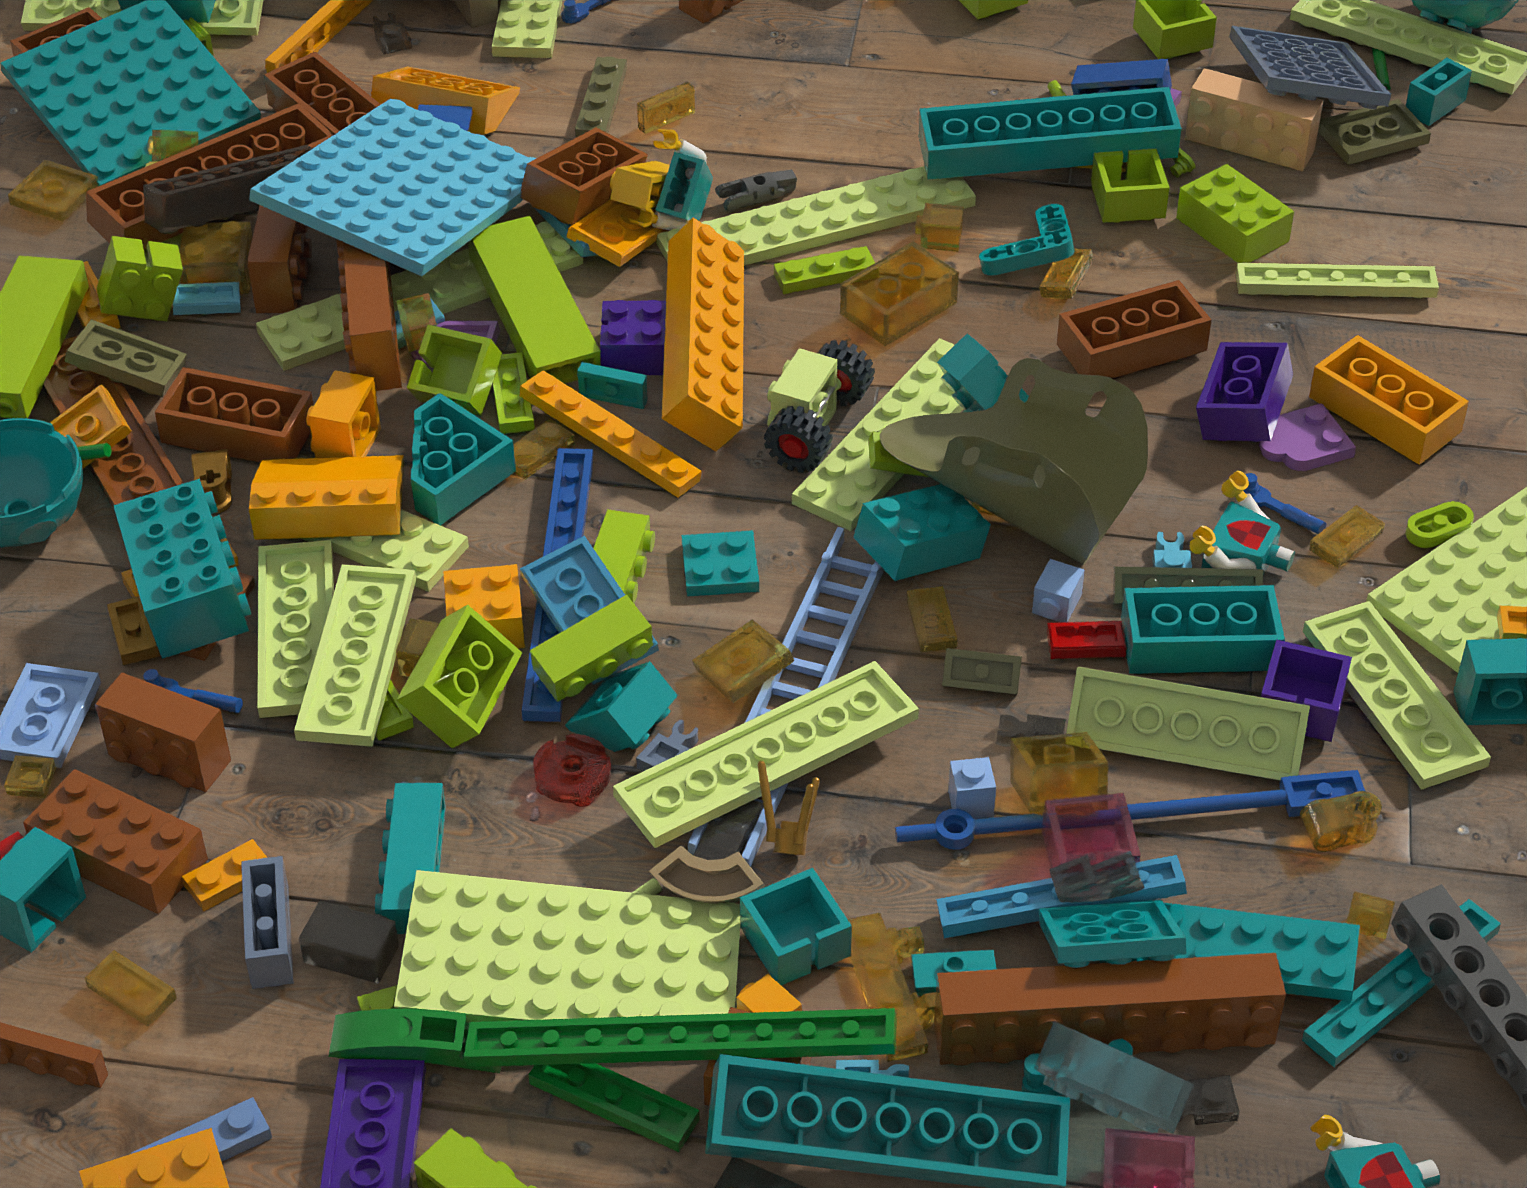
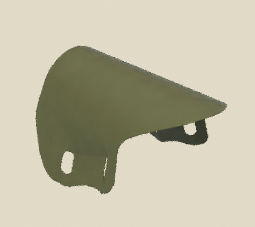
[880,358,1148,565]

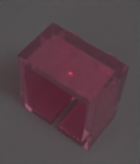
[1042,793,1141,878]
[1100,1128,1195,1188]

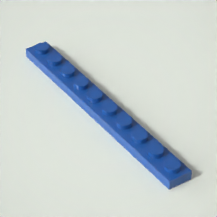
[522,448,593,722]

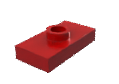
[1047,621,1126,659]

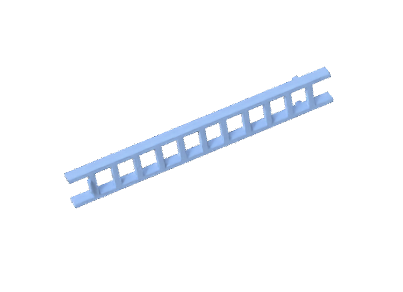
[688,527,884,867]

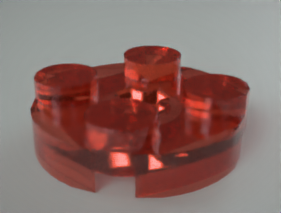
[533,734,612,807]

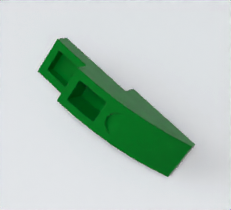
[328,1009,502,1073]

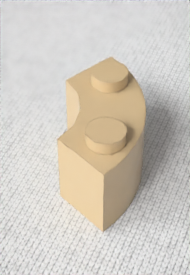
[649,846,766,904]

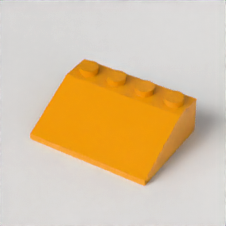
[371,66,520,136]
[249,455,404,540]

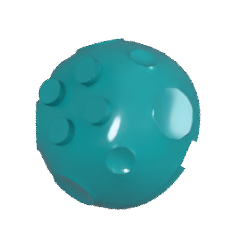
[1412,0,1519,34]
[0,418,83,548]

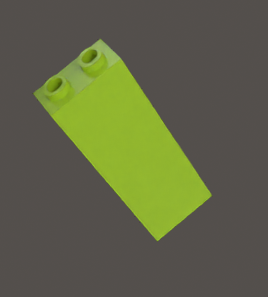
[468,216,600,384]
[0,256,89,419]

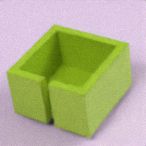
[1133,0,1217,59]
[1091,148,1170,223]
[97,236,183,321]
[407,325,502,416]

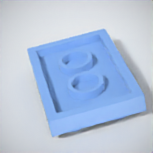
[0,663,101,768]

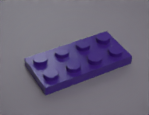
[320,1059,426,1188]

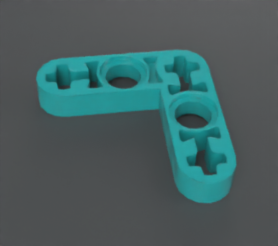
[979,204,1075,275]

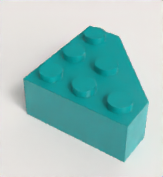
[937,333,1029,413]
[411,393,516,525]

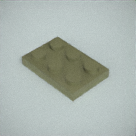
[1318,99,1431,165]
[65,319,187,397]

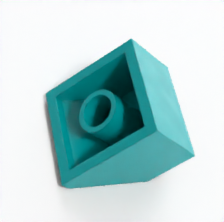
[565,661,678,752]

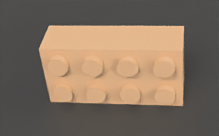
[1185,68,1323,171]

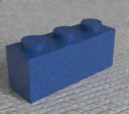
[1071,59,1172,95]

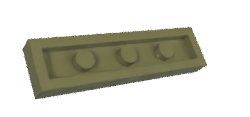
[575,56,627,138]
[1113,566,1263,603]

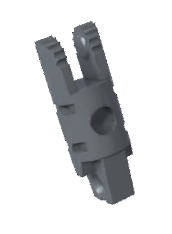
[715,169,797,212]

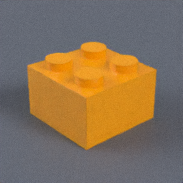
[306,370,381,458]
[443,564,525,649]

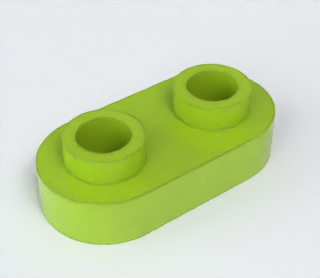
[1405,501,1474,548]

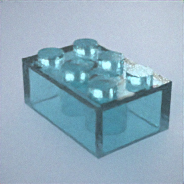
[1034,1021,1194,1135]

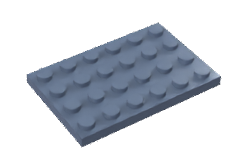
[1229,26,1391,109]

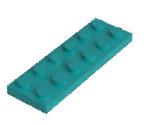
[1100,902,1360,1001]

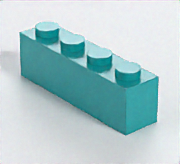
[375,783,446,934]

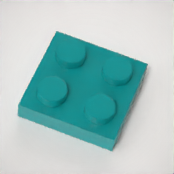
[681,530,759,597]

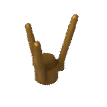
[758,761,820,856]

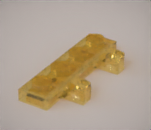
[848,912,936,1062]

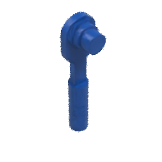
[561,0,610,24]
[1244,473,1327,535]
[143,669,243,713]

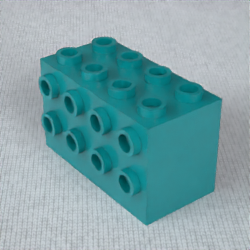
[113,479,252,659]

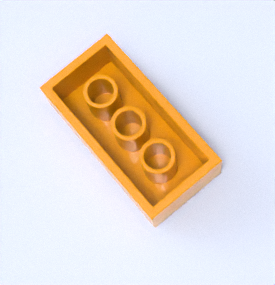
[1309,335,1469,465]

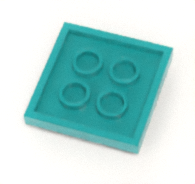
[1039,899,1186,967]

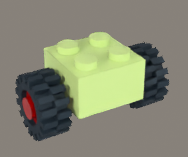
[764,340,875,473]

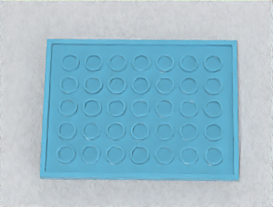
[249,98,536,276]

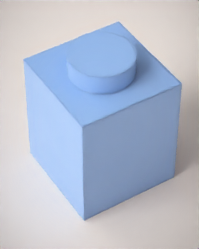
[1032,559,1085,622]
[948,757,996,819]

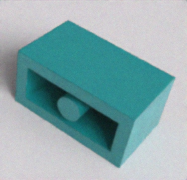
[1405,58,1472,126]

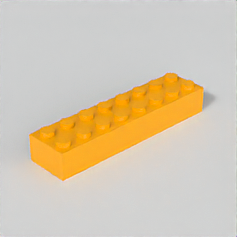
[662,217,744,452]

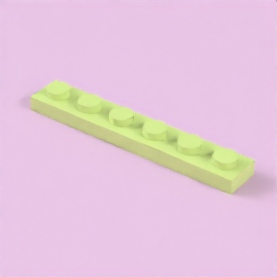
[1236,263,1439,298]

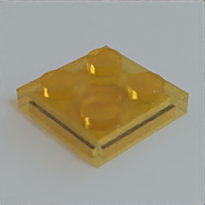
[8,160,98,222]
[692,619,794,703]

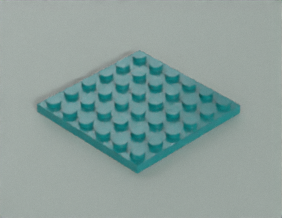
[0,0,261,187]

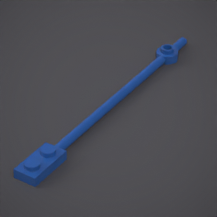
[895,770,1368,850]

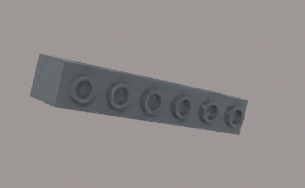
[1391,884,1527,1111]

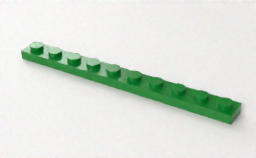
[464,1008,897,1067]

